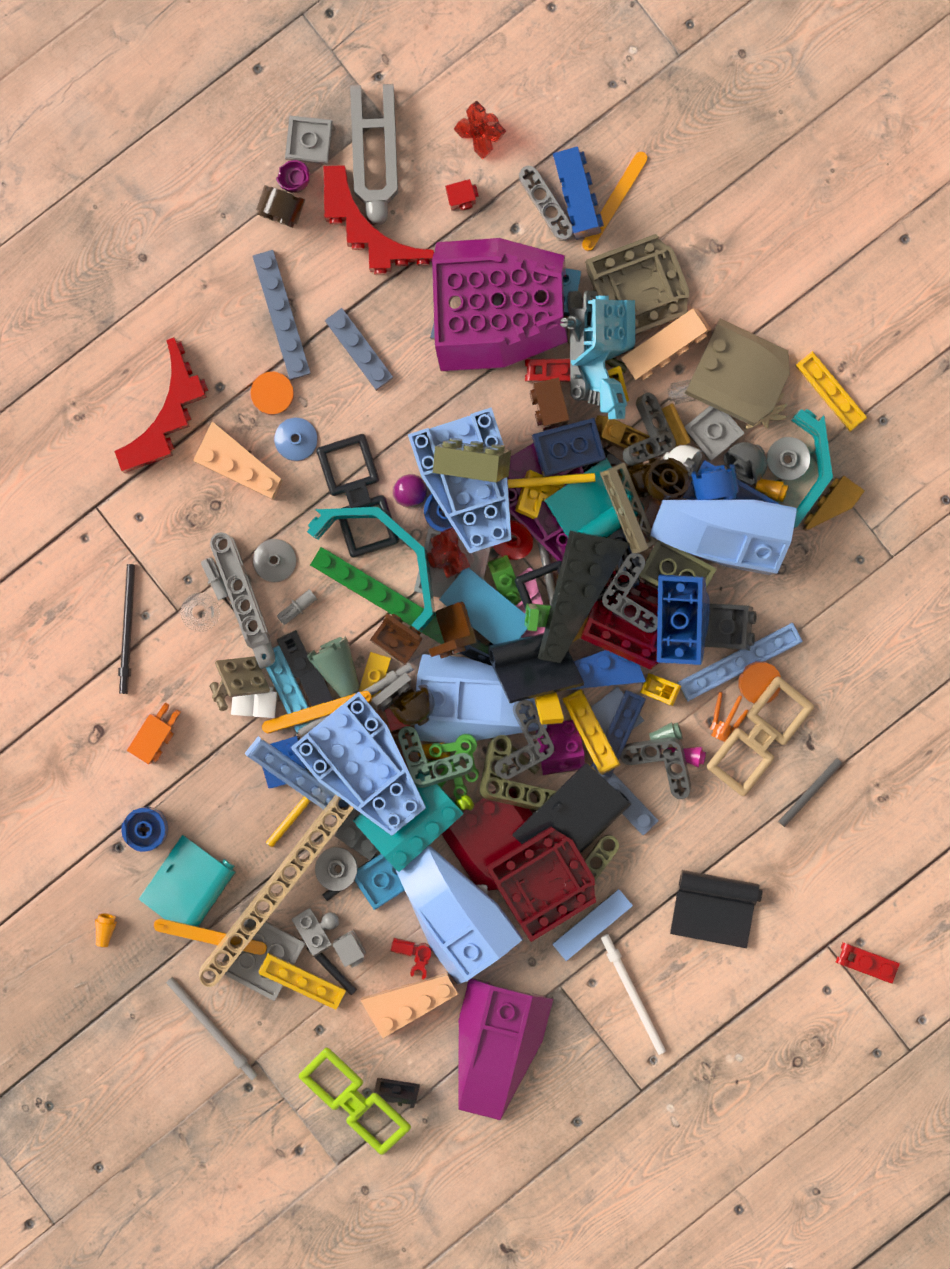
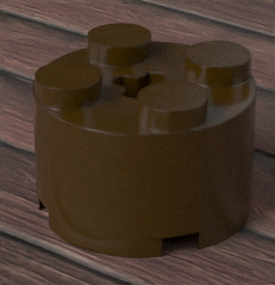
[256,185,305,228]

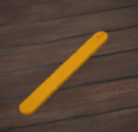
[582,152,647,251]
[262,691,372,734]
[154,918,267,955]

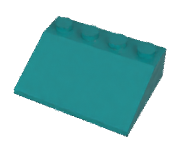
[353,770,464,872]

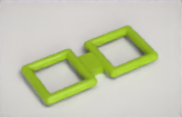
[299,1048,411,1155]

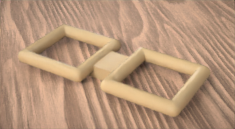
[707,677,814,796]

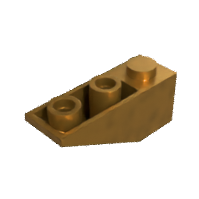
[595,415,661,459]
[803,476,865,531]

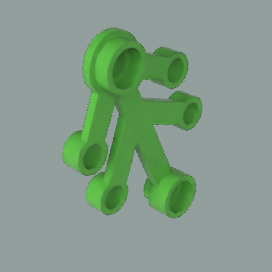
[427,734,479,799]

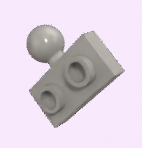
[291,908,339,957]

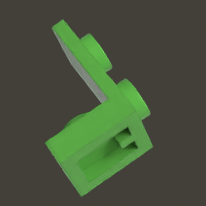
[487,555,522,606]
[524,603,551,631]

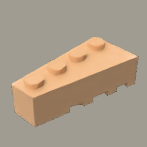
[621,308,712,381]
[193,422,283,500]
[361,972,458,1038]

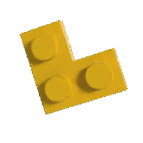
[515,470,565,519]

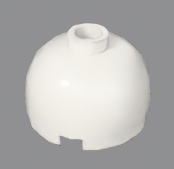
[663,445,702,483]

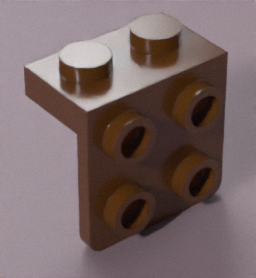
[429,601,477,659]
[370,614,423,665]

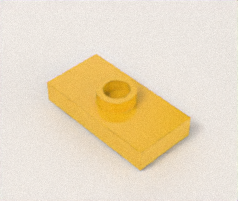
[358,652,391,698]

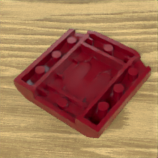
[581,570,659,670]
[441,788,532,891]
[486,827,596,942]

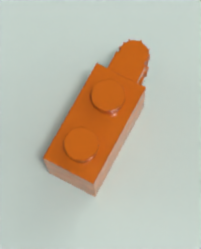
[127,702,181,765]

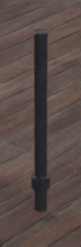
[118,564,135,694]

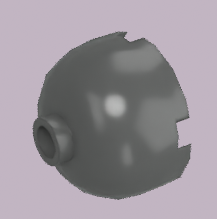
[724,442,767,485]

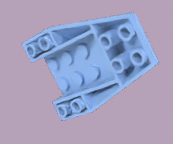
[408,407,511,554]
[650,500,797,575]
[415,654,547,743]
[291,692,426,836]
[396,845,523,985]

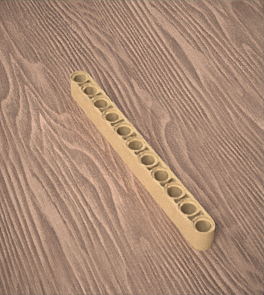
[199,795,353,987]

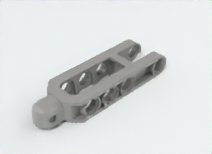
[350,84,398,226]
[210,532,275,669]

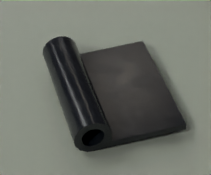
[488,633,584,704]
[670,870,763,949]

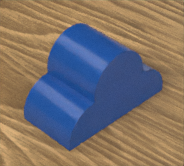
[657,575,710,665]

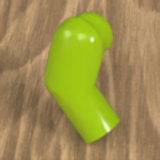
[455,795,474,810]

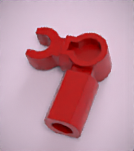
[390,938,432,979]

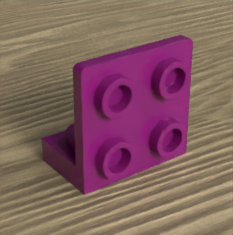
[536,720,585,775]

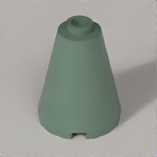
[307,636,360,697]

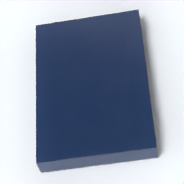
[531,418,606,477]

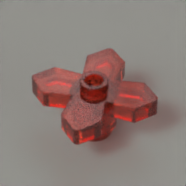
[454,101,506,159]
[427,527,470,578]

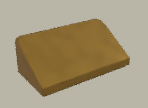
[662,403,691,447]

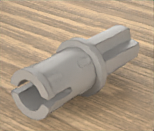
[201,558,228,601]
[277,589,318,625]

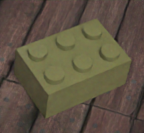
[432,438,511,482]
[639,540,717,588]

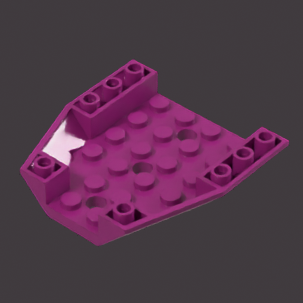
[432,238,568,371]

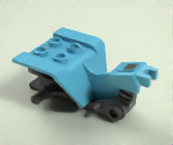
[560,291,635,419]

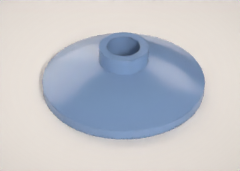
[274,418,318,461]

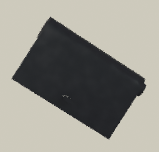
[512,762,632,854]

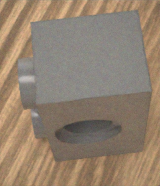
[332,929,366,968]

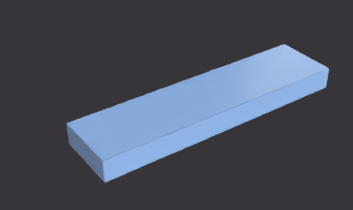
[552,889,633,961]

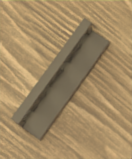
[600,463,657,553]

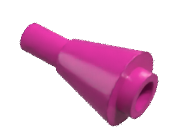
[667,747,706,768]

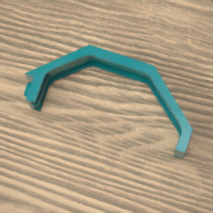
[791,409,833,529]
[307,507,436,632]

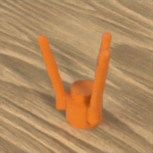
[710,692,749,742]

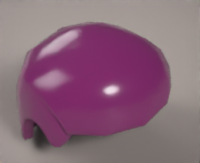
[276,160,310,193]
[393,474,427,508]

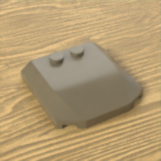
[585,234,689,335]
[685,318,790,426]

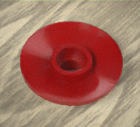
[493,520,534,560]

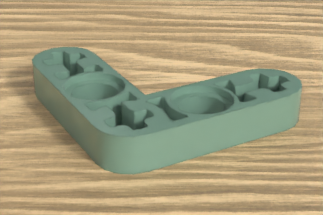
[398,726,473,788]

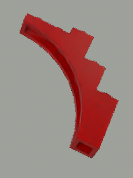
[323,165,434,275]
[114,337,209,473]

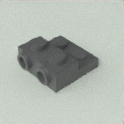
[705,604,757,650]
[335,808,378,860]

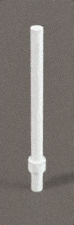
[601,934,666,1055]

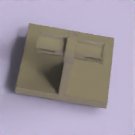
[209,656,270,711]

